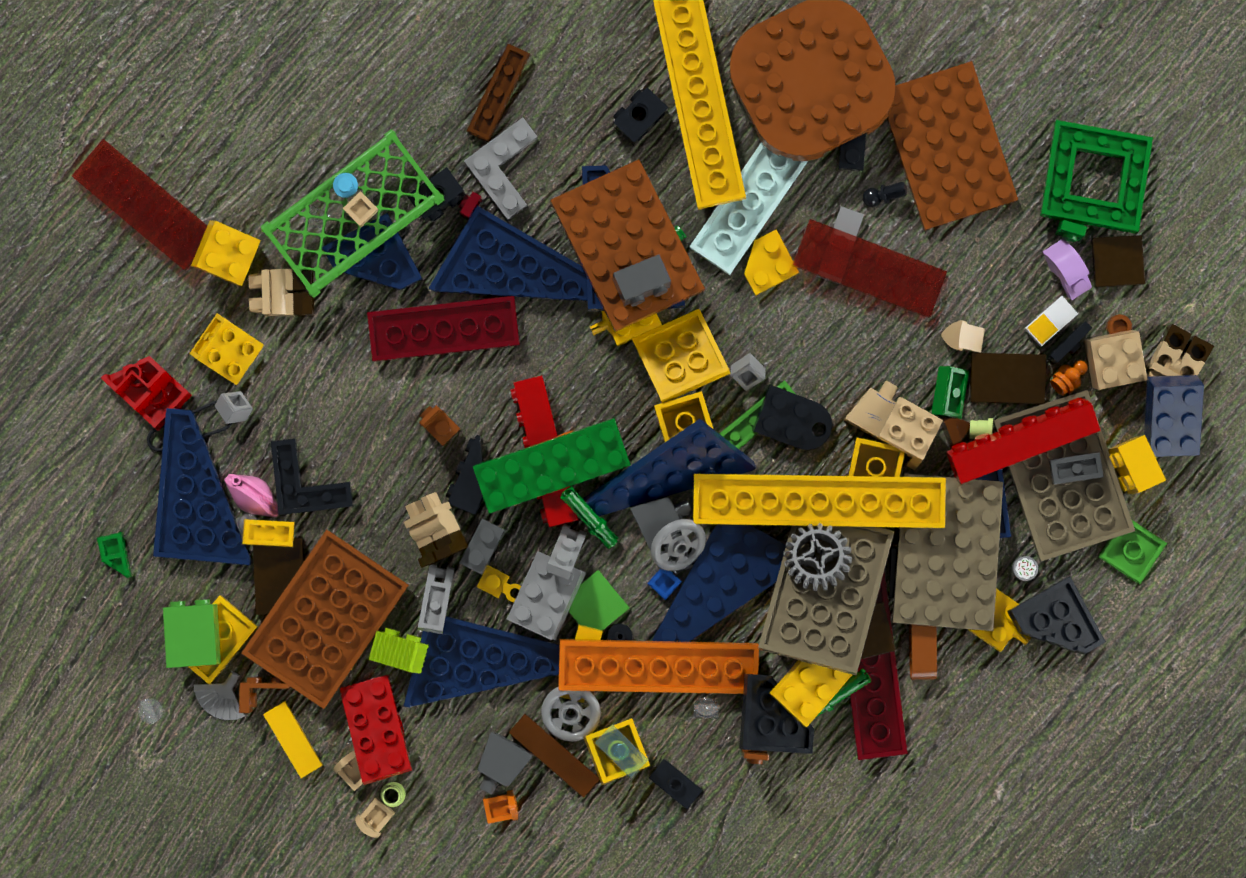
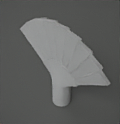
[194,671,245,720]

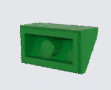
[932,366,969,419]

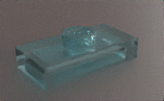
[595,724,648,779]

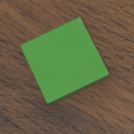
[1098,519,1167,584]
[568,570,629,630]

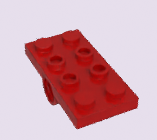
[339,675,412,785]

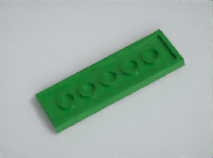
[473,417,631,514]

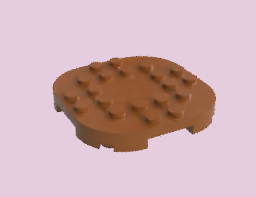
[730,0,896,161]

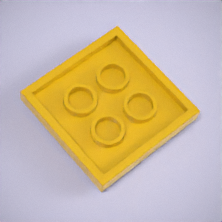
[632,309,730,403]

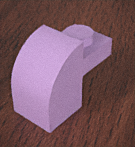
[1042,239,1092,300]

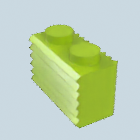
[369,628,428,673]

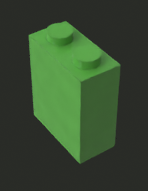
[163,599,221,668]

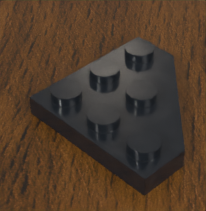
[1007,576,1106,654]
[739,674,814,754]

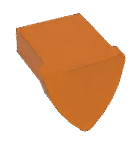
[483,790,519,824]

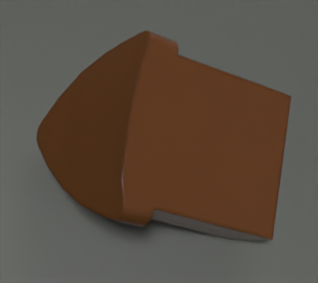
[941,418,970,447]

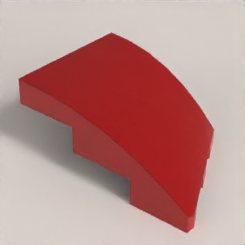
[101,356,192,431]

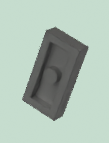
[1049,452,1104,485]

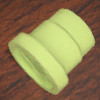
[970,418,993,439]
[380,782,406,807]

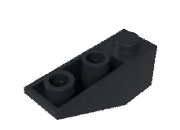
[446,434,483,515]

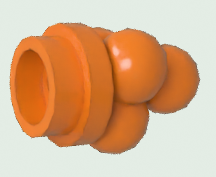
[1050,360,1088,396]

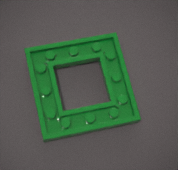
[1040,120,1153,234]

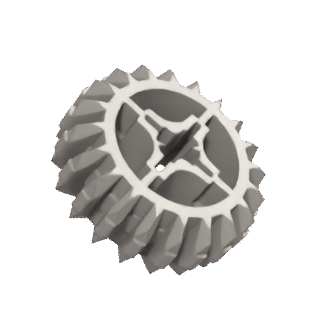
[784,523,852,591]

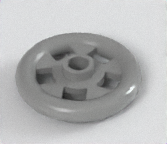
[651,519,706,571]
[541,687,601,742]

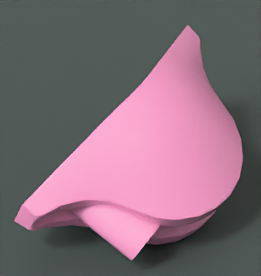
[224,474,279,518]

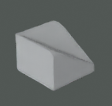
[730,353,765,391]
[215,391,253,424]

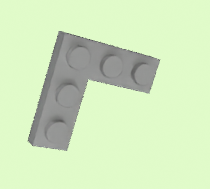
[464,118,538,220]

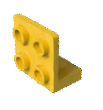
[189,313,264,385]

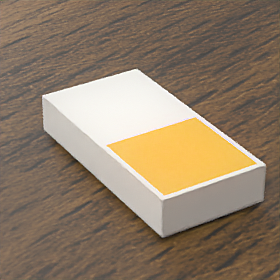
[1024,296,1078,347]

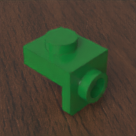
[1055,220,1087,242]

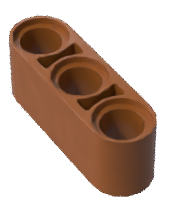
[909,624,937,680]

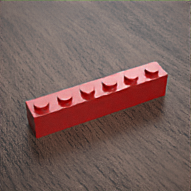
[510,375,578,527]
[946,398,1101,484]

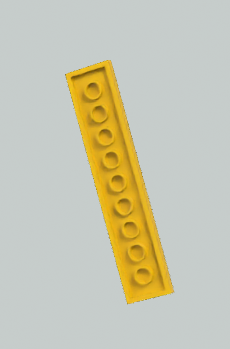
[653,0,746,210]
[693,474,946,528]

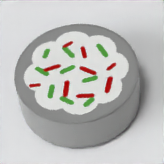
[1012,556,1038,581]

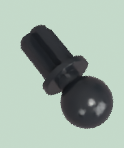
[862,182,907,208]

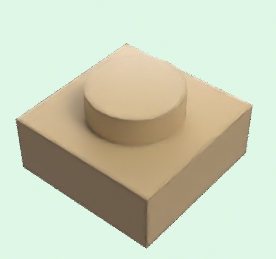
[343,191,379,227]

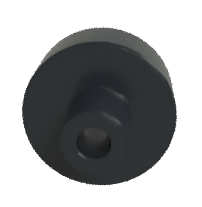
[608,624,632,641]

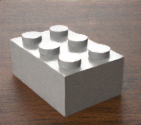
[507,551,586,641]

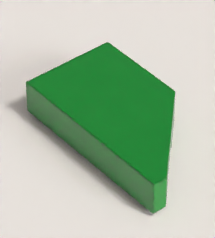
[97,532,132,578]

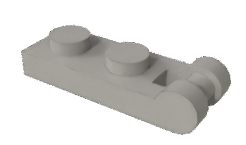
[545,524,587,580]
[418,564,455,634]

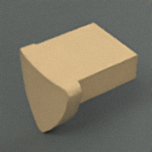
[941,320,985,353]
[333,750,363,791]
[355,797,396,838]

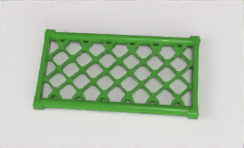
[260,129,445,298]

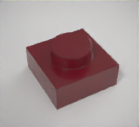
[459,191,483,220]

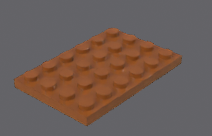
[887,61,1018,231]
[550,159,705,332]
[241,529,409,709]

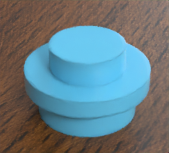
[333,173,358,198]

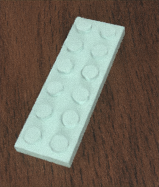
[689,142,808,275]

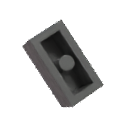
[612,254,671,306]
[460,519,506,574]

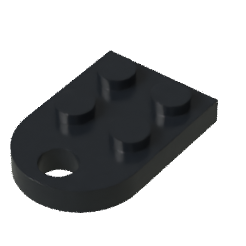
[752,385,832,450]

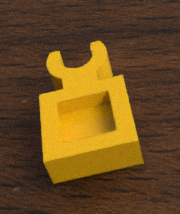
[477,565,521,602]

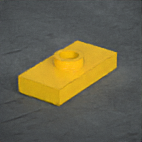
[242,519,294,547]

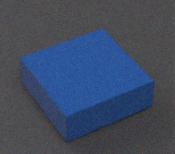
[647,568,682,600]

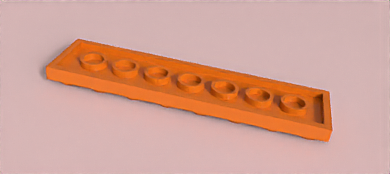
[558,639,759,694]

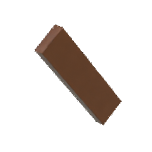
[466,44,530,143]
[508,713,599,798]

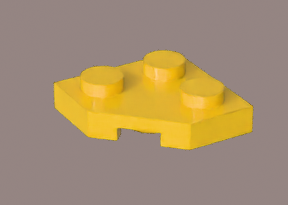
[744,229,799,296]

